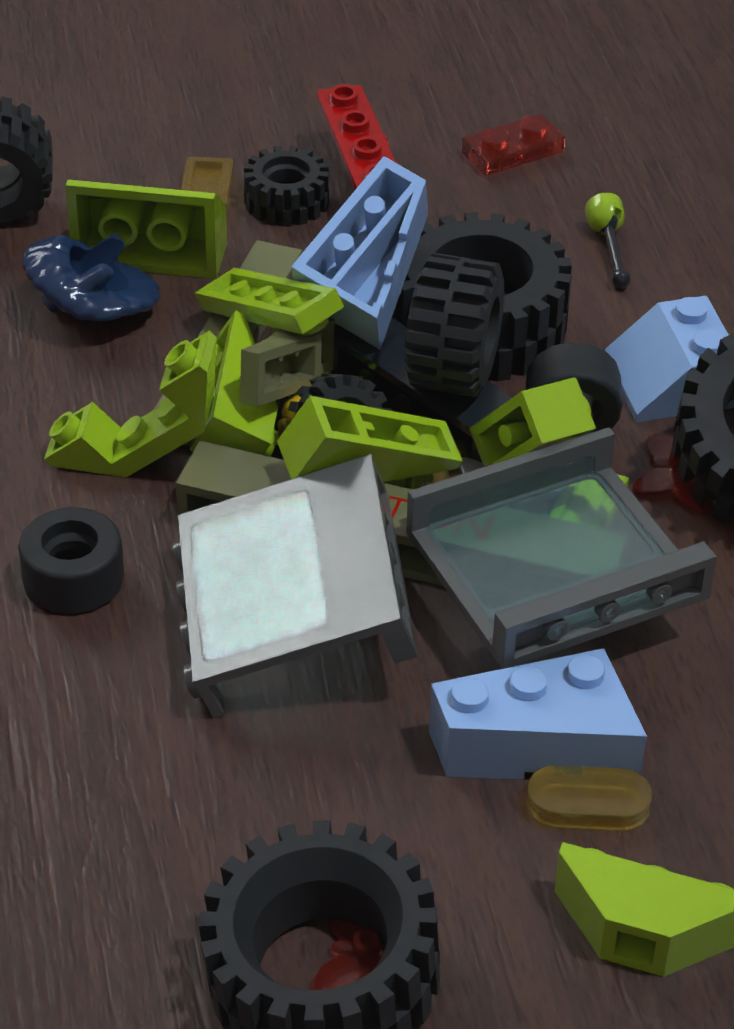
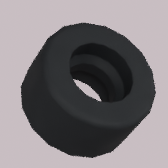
[525,342,623,434]
[18,507,124,614]

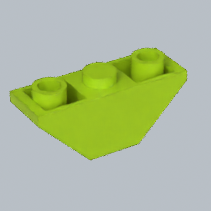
[554,842,734,977]

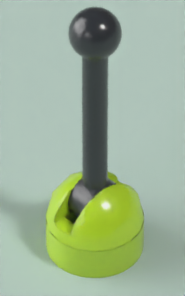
[585,193,631,289]

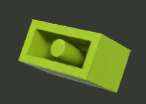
[469,377,596,467]

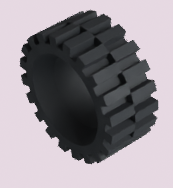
[392,212,572,382]
[672,333,734,522]
[199,820,440,1029]

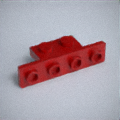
[317,84,399,190]

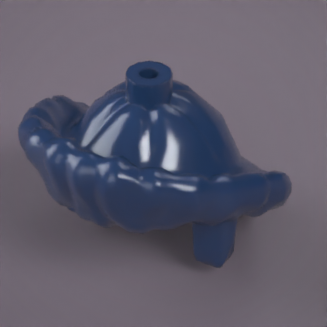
[22,234,161,322]

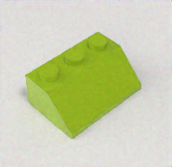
[65,180,227,279]

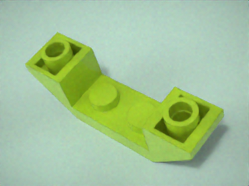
[44,330,217,477]

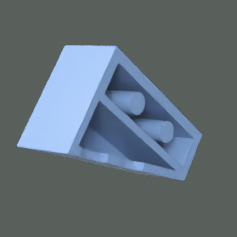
[291,156,428,350]
[429,648,647,785]

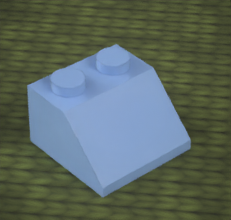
[605,296,734,423]

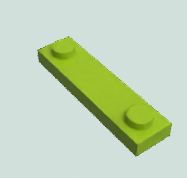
[195,268,344,335]

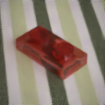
[462,114,565,176]

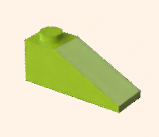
[189,310,279,457]
[277,396,463,482]

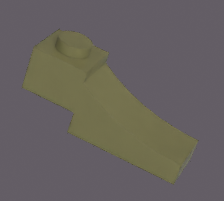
[240,318,335,407]

